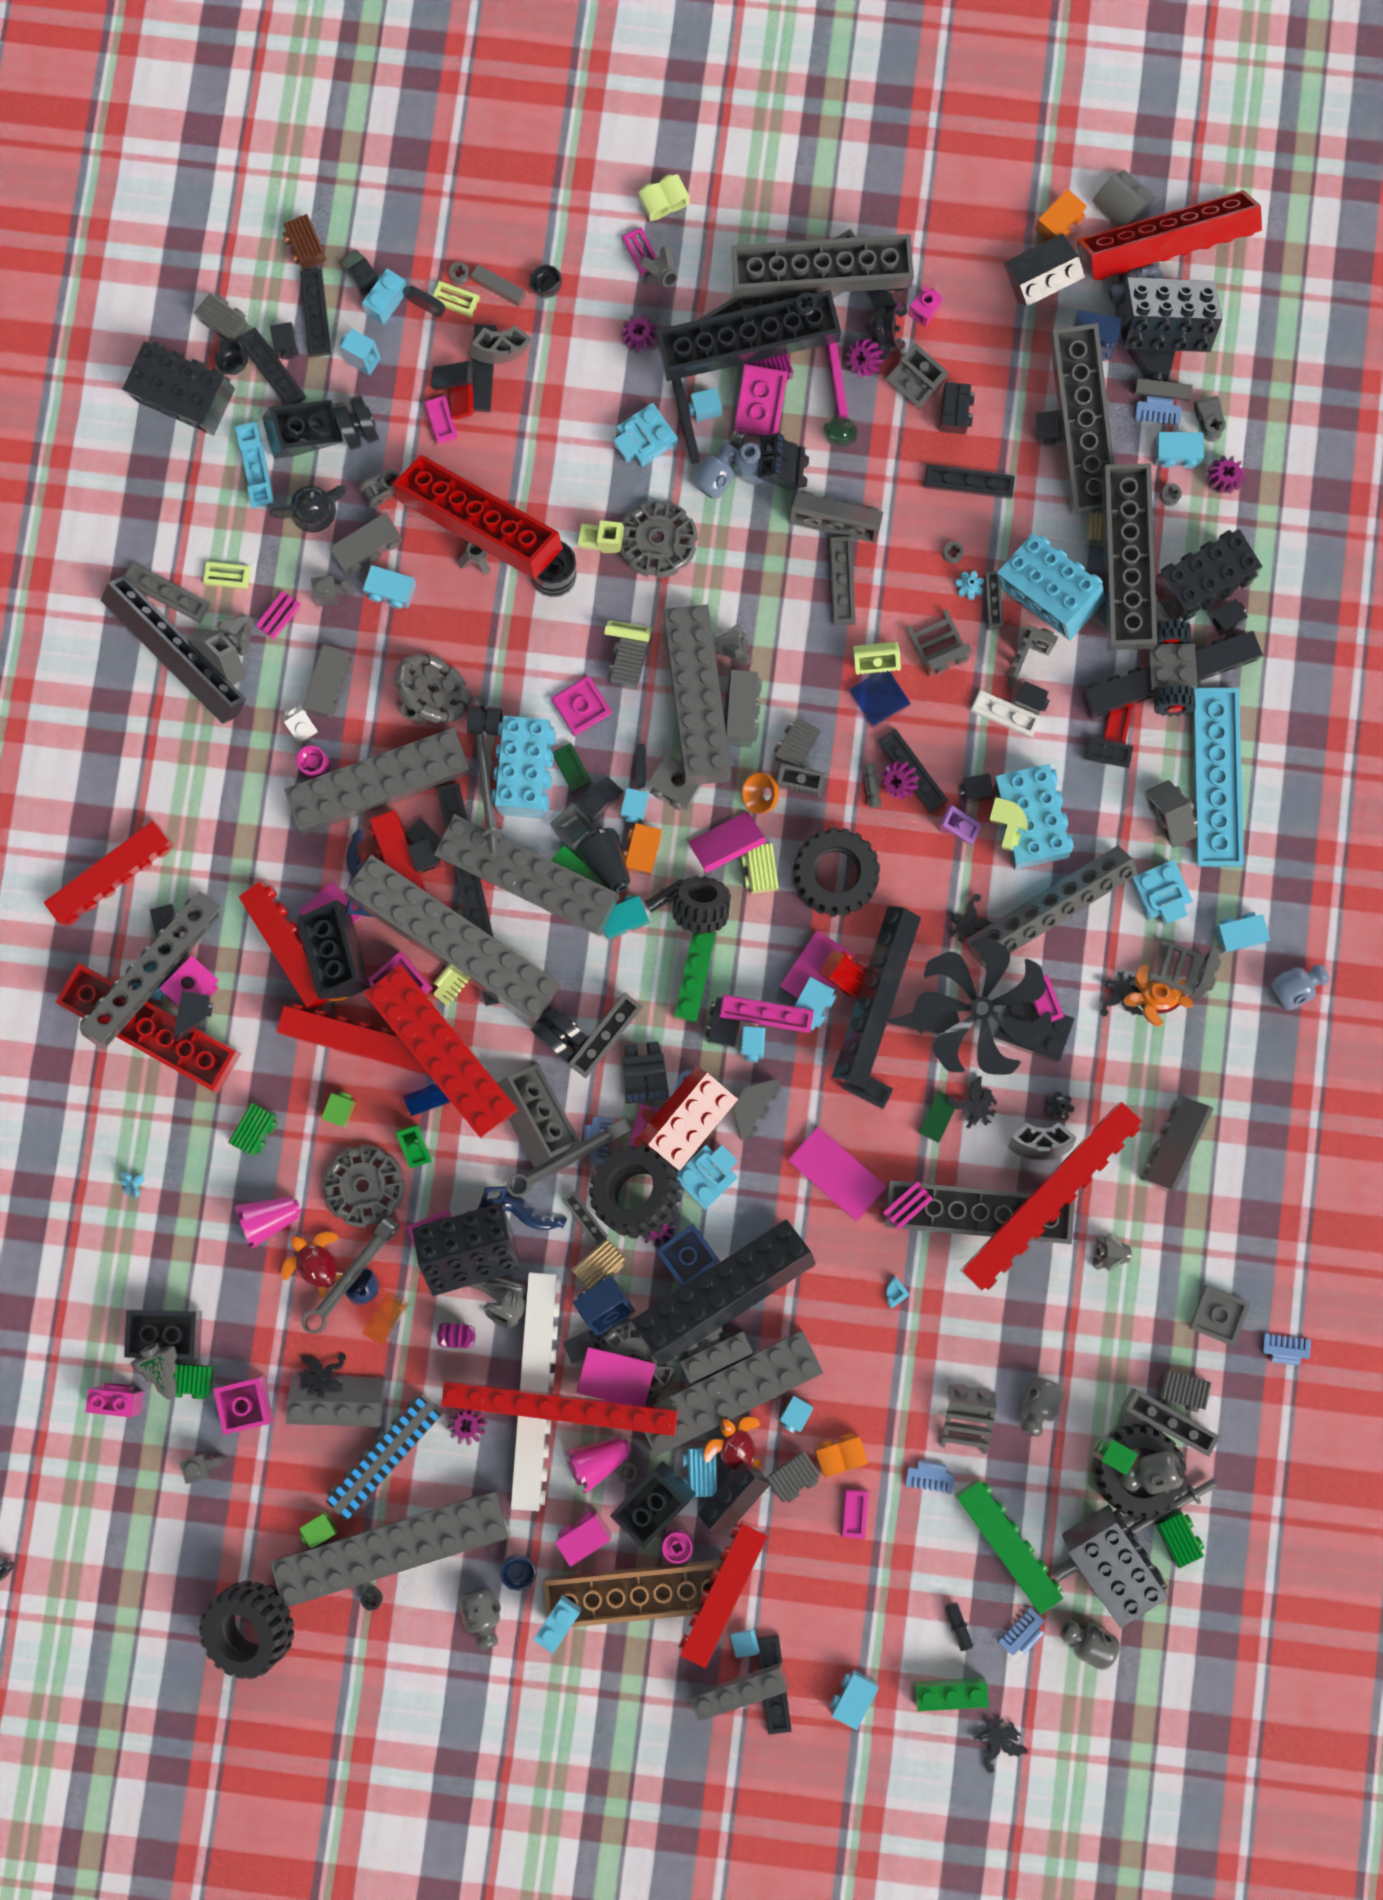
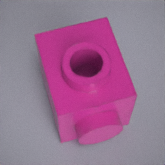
[908,286,943,327]

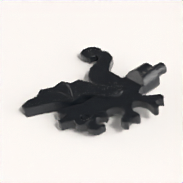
[948,894,993,943]
[1100,971,1143,1017]
[947,1076,997,1129]
[299,1353,346,1398]
[974,1718,1028,1773]

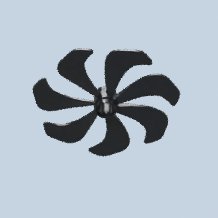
[911,937,1052,1075]

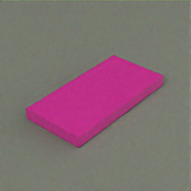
[788,1126,887,1222]

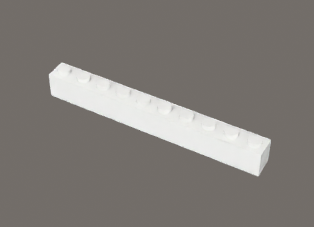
[511,1272,562,1511]

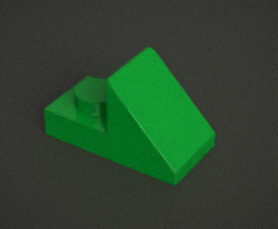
[395,1124,432,1169]

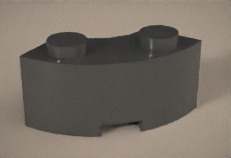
[467,325,532,364]
[1008,1122,1077,1161]

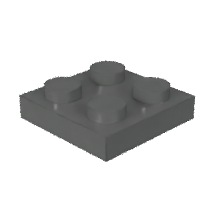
[1189,1285,1251,1346]

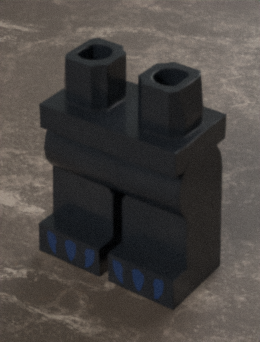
[758,433,809,490]
[622,1041,670,1104]

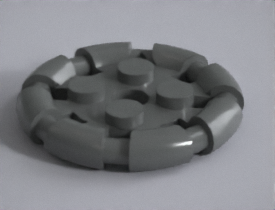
[620,500,698,578]
[394,653,470,723]
[322,1144,405,1227]
[596,1319,676,1401]

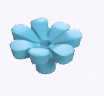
[955,571,985,600]
[119,1171,145,1199]

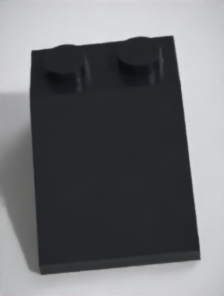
[262,400,343,459]

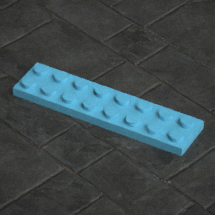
[1193,688,1244,867]

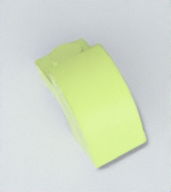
[578,520,624,553]
[990,798,1028,851]

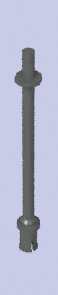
[469,696,502,857]
[1051,1478,1218,1583]

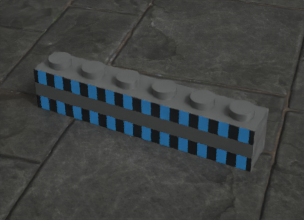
[326,1394,444,1521]

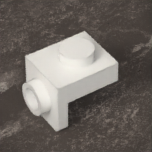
[282,705,318,744]

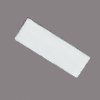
[970,690,1041,738]

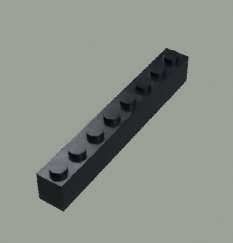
[100,576,247,724]
[1082,630,1263,720]
[832,906,921,1089]

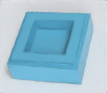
[730,1629,760,1658]

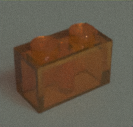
[362,1292,410,1346]

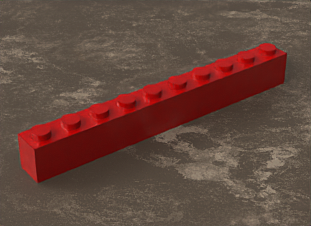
[959,1102,1142,1291]
[441,1380,679,1436]

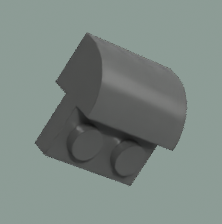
[1092,169,1156,226]
[886,343,949,409]

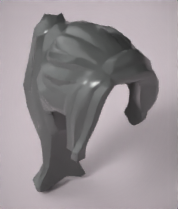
[467,1277,527,1329]

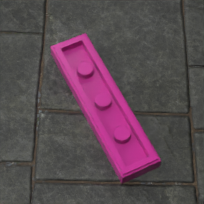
[826,343,848,423]
[720,994,814,1033]

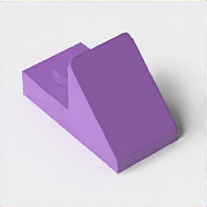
[940,805,982,845]

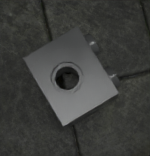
[647,754,702,811]

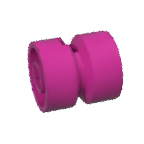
[296,745,331,779]
[662,1528,693,1564]

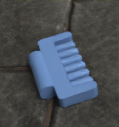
[1135,395,1182,426]
[583,1117,612,1163]
[1262,1333,1311,1366]
[905,1460,954,1494]
[999,1607,1044,1655]

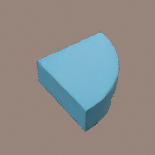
[886,1276,910,1309]

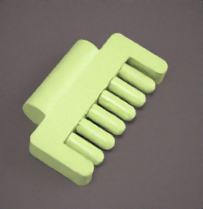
[433,966,468,1006]

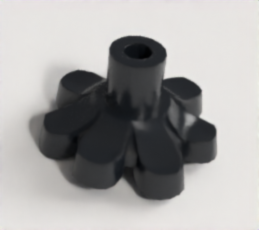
[1044,1091,1075,1121]

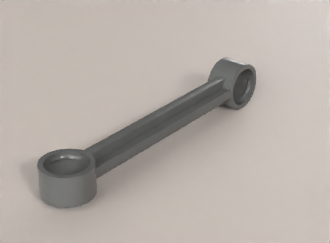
[506,1118,632,1197]
[301,1216,400,1334]

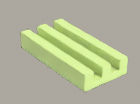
[433,281,480,318]
[203,561,251,589]
[604,620,652,642]

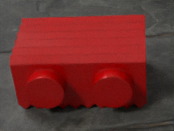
[818,950,867,1000]

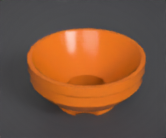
[742,773,779,814]

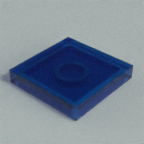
[849,670,911,728]

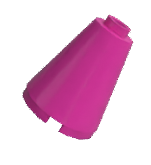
[234,1197,301,1249]
[564,1436,631,1494]

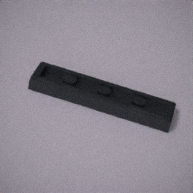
[300,269,332,358]
[472,324,497,413]
[237,327,307,405]
[672,378,699,464]
[924,464,1015,499]
[877,728,948,814]
[756,1634,792,1735]

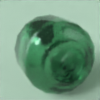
[823,416,858,448]

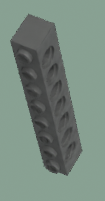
[965,845,1138,969]
[79,890,222,1051]

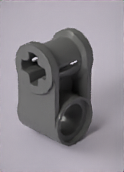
[1194,395,1226,442]
[359,469,400,508]

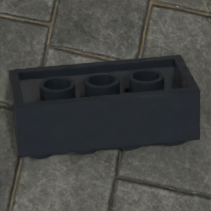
[298,900,371,999]

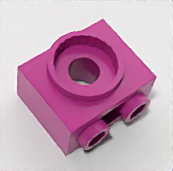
[159,955,219,1008]
[85,1383,144,1417]

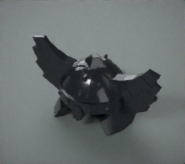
[864,289,908,360]
[269,485,346,533]

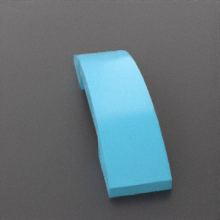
[235,422,274,509]

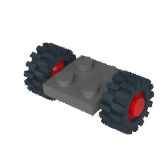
[1148,619,1198,716]

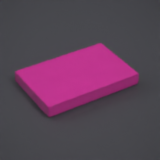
[733,364,788,436]
[688,811,766,873]
[779,930,855,999]
[576,1346,656,1405]

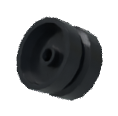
[332,394,380,451]
[530,1006,588,1062]

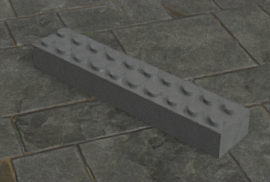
[344,855,562,1025]
[270,1489,511,1607]

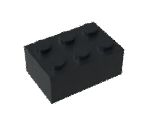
[992,1002,1075,1063]
[124,1309,202,1359]
[610,1460,696,1549]

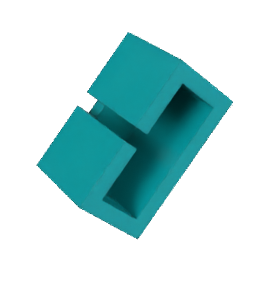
[604,895,650,940]

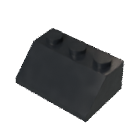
[1003,233,1086,306]

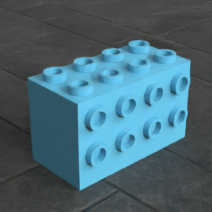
[997,533,1105,641]
[492,716,556,819]
[995,763,1074,870]

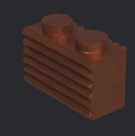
[283,214,327,270]

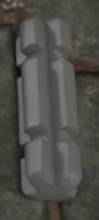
[863,764,882,808]

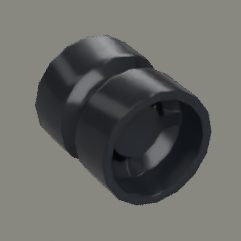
[467,704,503,736]

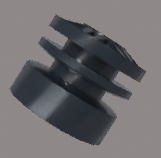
[531,541,577,598]

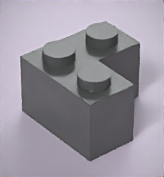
[1145,780,1198,848]

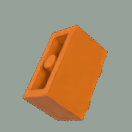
[1035,189,1087,240]
[624,823,662,876]

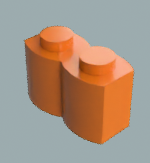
[814,1432,868,1478]

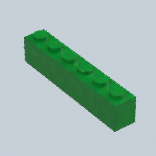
[955,1478,1064,1615]

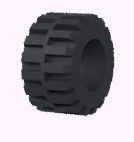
[672,876,731,934]

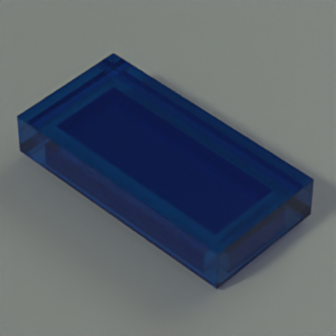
[403,1084,451,1116]

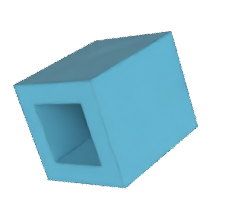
[688,388,722,422]
[621,788,649,824]
[779,1394,814,1433]

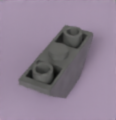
[186,628,246,685]
[733,1079,781,1142]

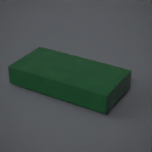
[552,743,592,793]
[918,1092,958,1143]

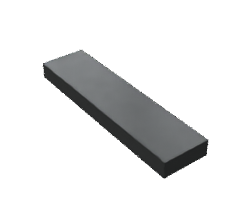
[829,536,856,625]
[124,562,211,623]

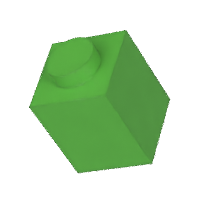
[321,1091,356,1128]
[299,1511,339,1549]

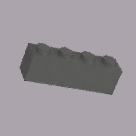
[567,992,643,1079]
[1121,1388,1220,1457]
[690,1662,790,1722]

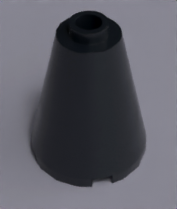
[577,828,631,893]

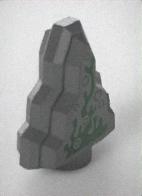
[130,1343,178,1400]

